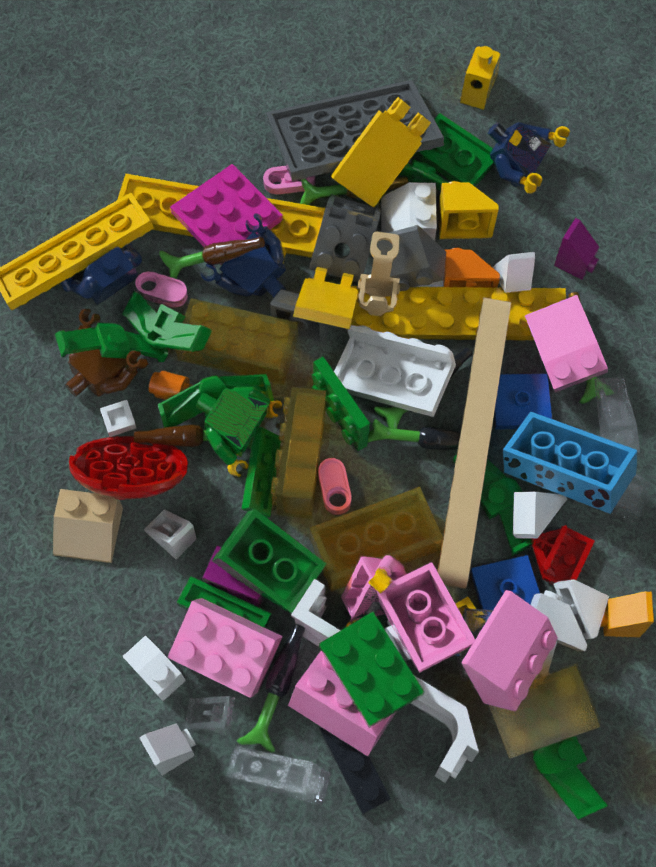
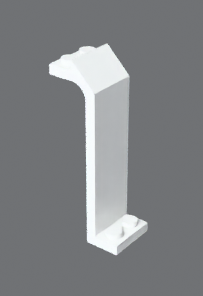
[291,579,479,783]

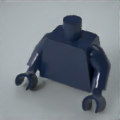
[201,213,286,298]
[60,242,142,305]

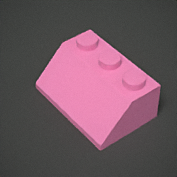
[462,590,558,712]

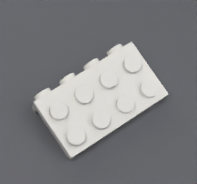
[334,325,456,417]

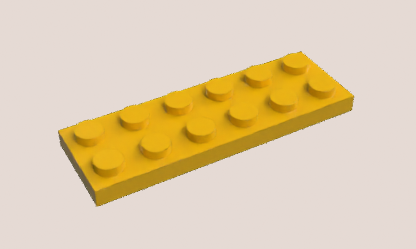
[0,193,154,311]

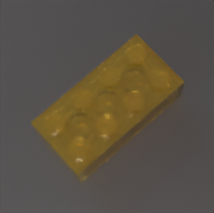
[175,298,298,385]
[271,387,326,519]
[310,487,444,592]

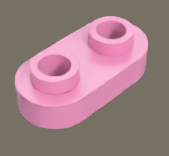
[263,166,315,195]

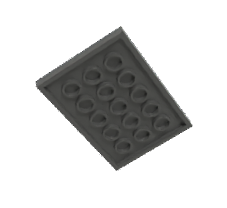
[266,80,444,181]

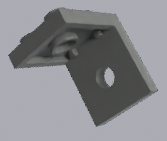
[309,194,381,282]

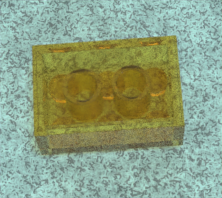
[489,662,601,759]

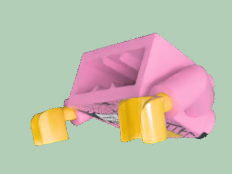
[341,555,407,628]

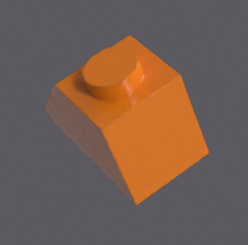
[443,248,500,288]

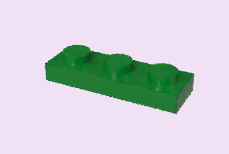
[241,427,283,518]
[177,576,272,628]

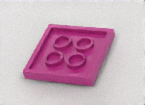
[170,164,283,265]

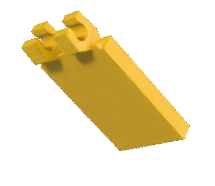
[331,97,431,208]
[293,267,359,329]

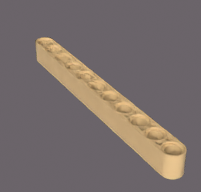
[437,297,511,589]

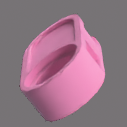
[135,271,188,308]
[318,458,351,515]

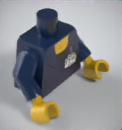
[488,122,570,194]

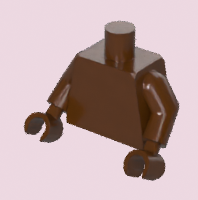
[65,309,148,397]

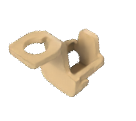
[358,232,400,316]

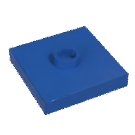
[494,374,552,430]
[470,555,540,623]

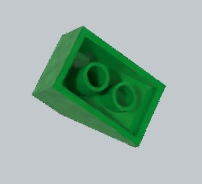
[212,508,327,614]

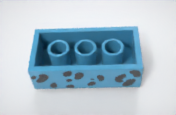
[503,412,637,514]

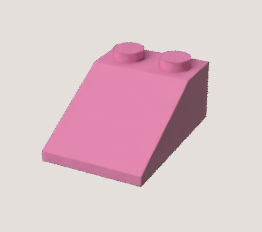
[525,295,608,393]
[377,562,475,673]

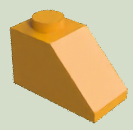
[600,591,654,637]

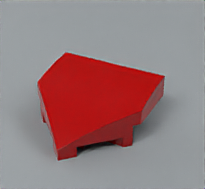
[531,525,595,586]

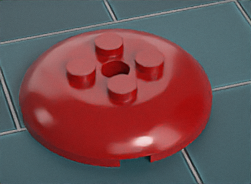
[69,436,188,500]

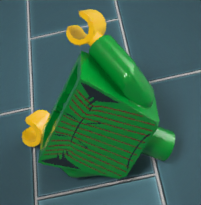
[196,387,282,477]

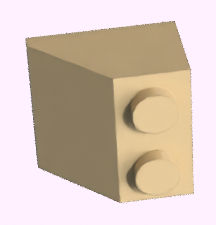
[53,489,123,563]

